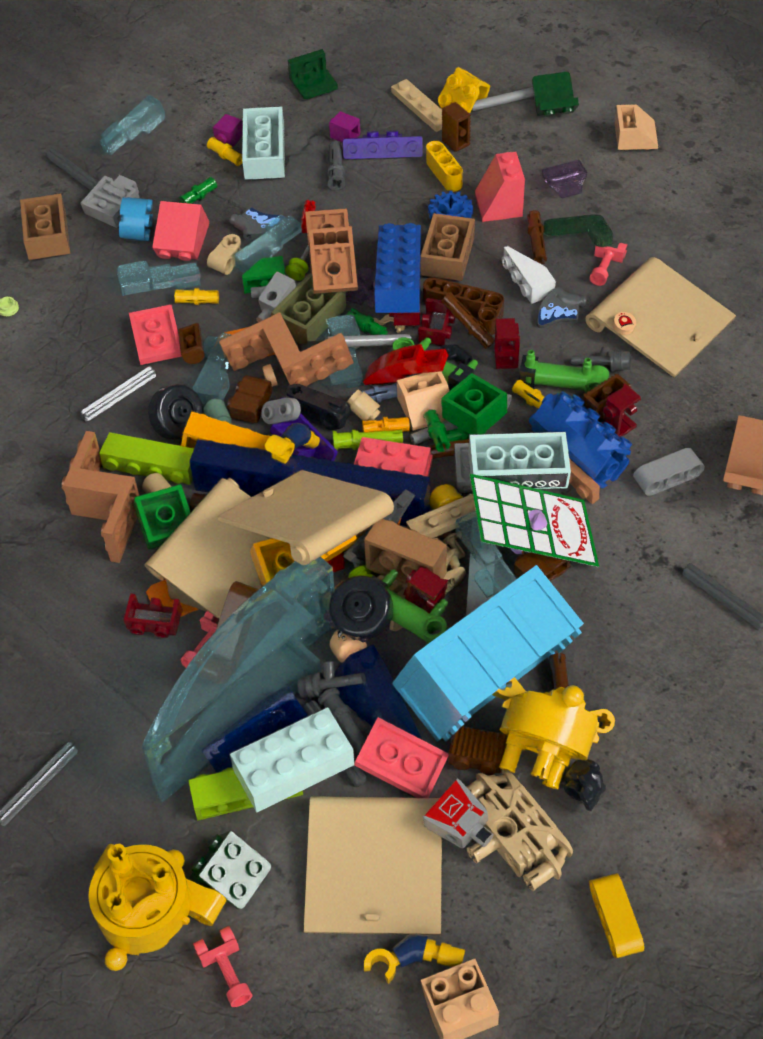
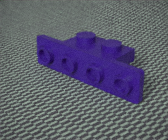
[343,130,423,159]
[270,397,338,469]

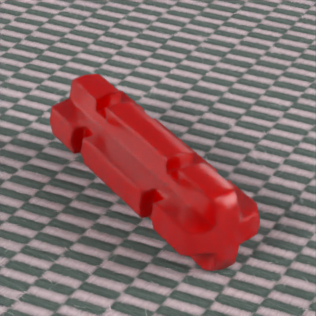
[300,200,316,233]

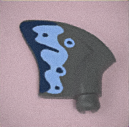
[229,207,286,240]
[537,287,586,328]

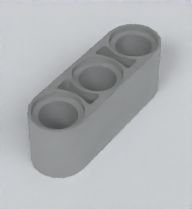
[633,448,705,496]

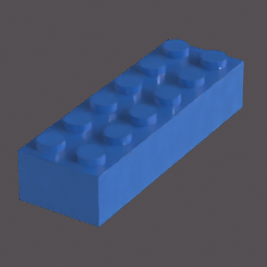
[375,223,421,313]

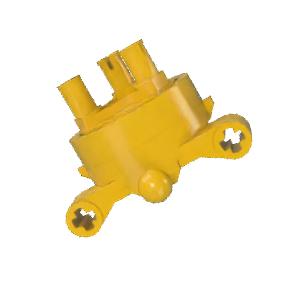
[492,677,615,790]
[89,844,226,971]

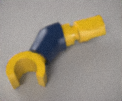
[265,423,320,464]
[364,933,465,984]

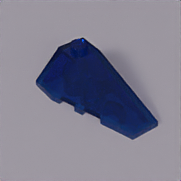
[334,645,422,740]
[202,684,308,772]

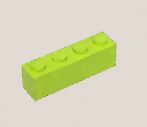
[99,432,199,485]
[188,768,303,821]

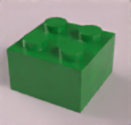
[441,373,507,435]
[133,484,191,550]

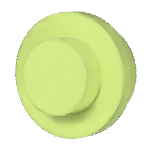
[0,297,19,316]

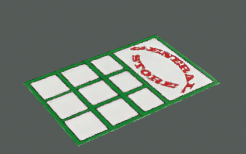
[469,473,599,567]

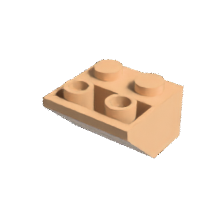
[615,105,658,150]
[397,372,449,431]
[420,959,499,1039]

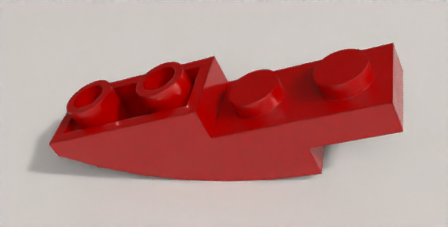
[363,344,448,385]

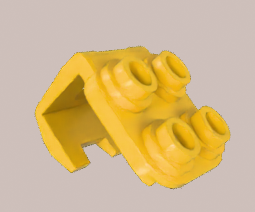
[438,67,490,113]

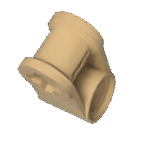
[207,234,244,275]

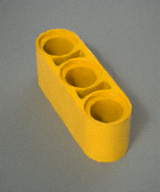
[426,141,463,192]
[589,873,644,959]

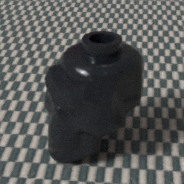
[564,759,606,811]

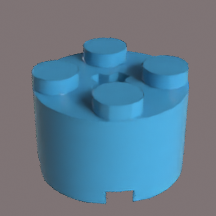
[119,197,153,241]

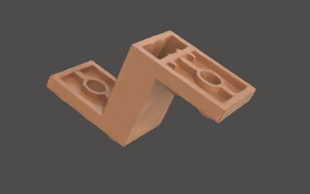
[305,209,358,294]
[219,312,354,387]
[723,415,763,495]
[61,431,139,563]

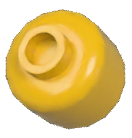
[429,484,463,510]

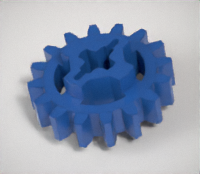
[428,190,473,219]

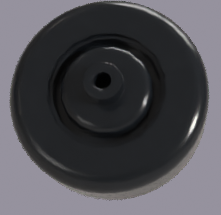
[148,384,204,440]
[329,576,393,640]

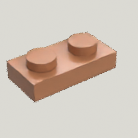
[569,458,600,504]

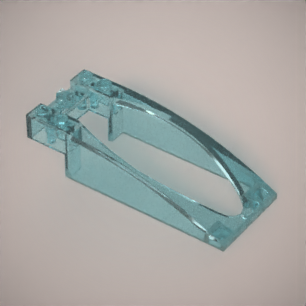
[142,557,335,803]

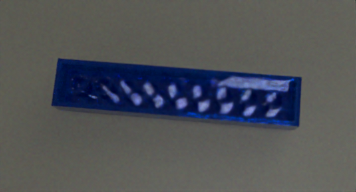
[190,439,430,526]

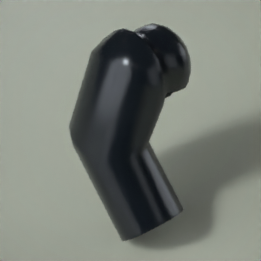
[439,345,472,365]

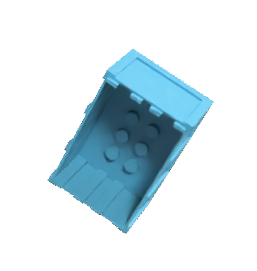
[392,565,584,742]

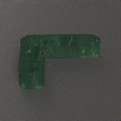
[544,214,613,247]

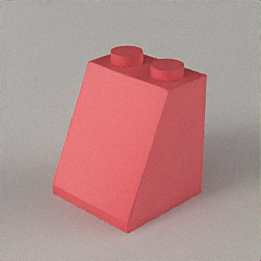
[475,152,525,222]
[152,201,210,261]

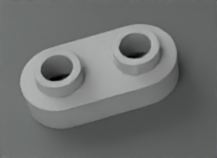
[262,398,301,424]

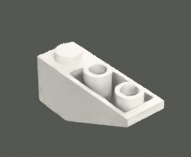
[502,246,556,304]

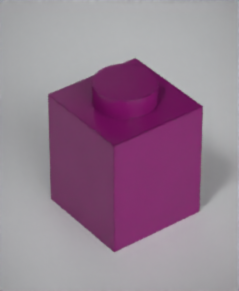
[329,111,361,143]
[213,114,243,148]

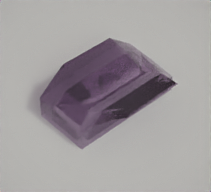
[542,160,587,198]

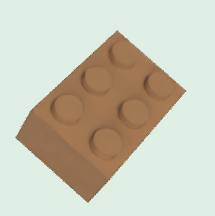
[20,194,70,260]
[421,213,475,281]
[364,519,447,585]

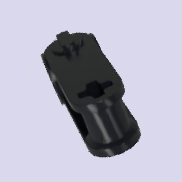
[286,384,351,430]

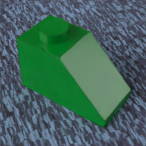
[242,256,285,294]

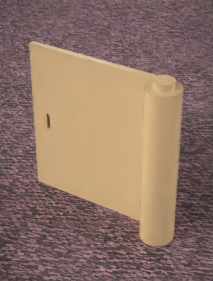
[586,257,736,378]
[217,470,394,565]
[144,478,271,619]
[304,796,442,935]

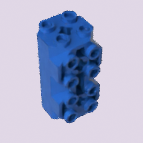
[529,391,632,488]

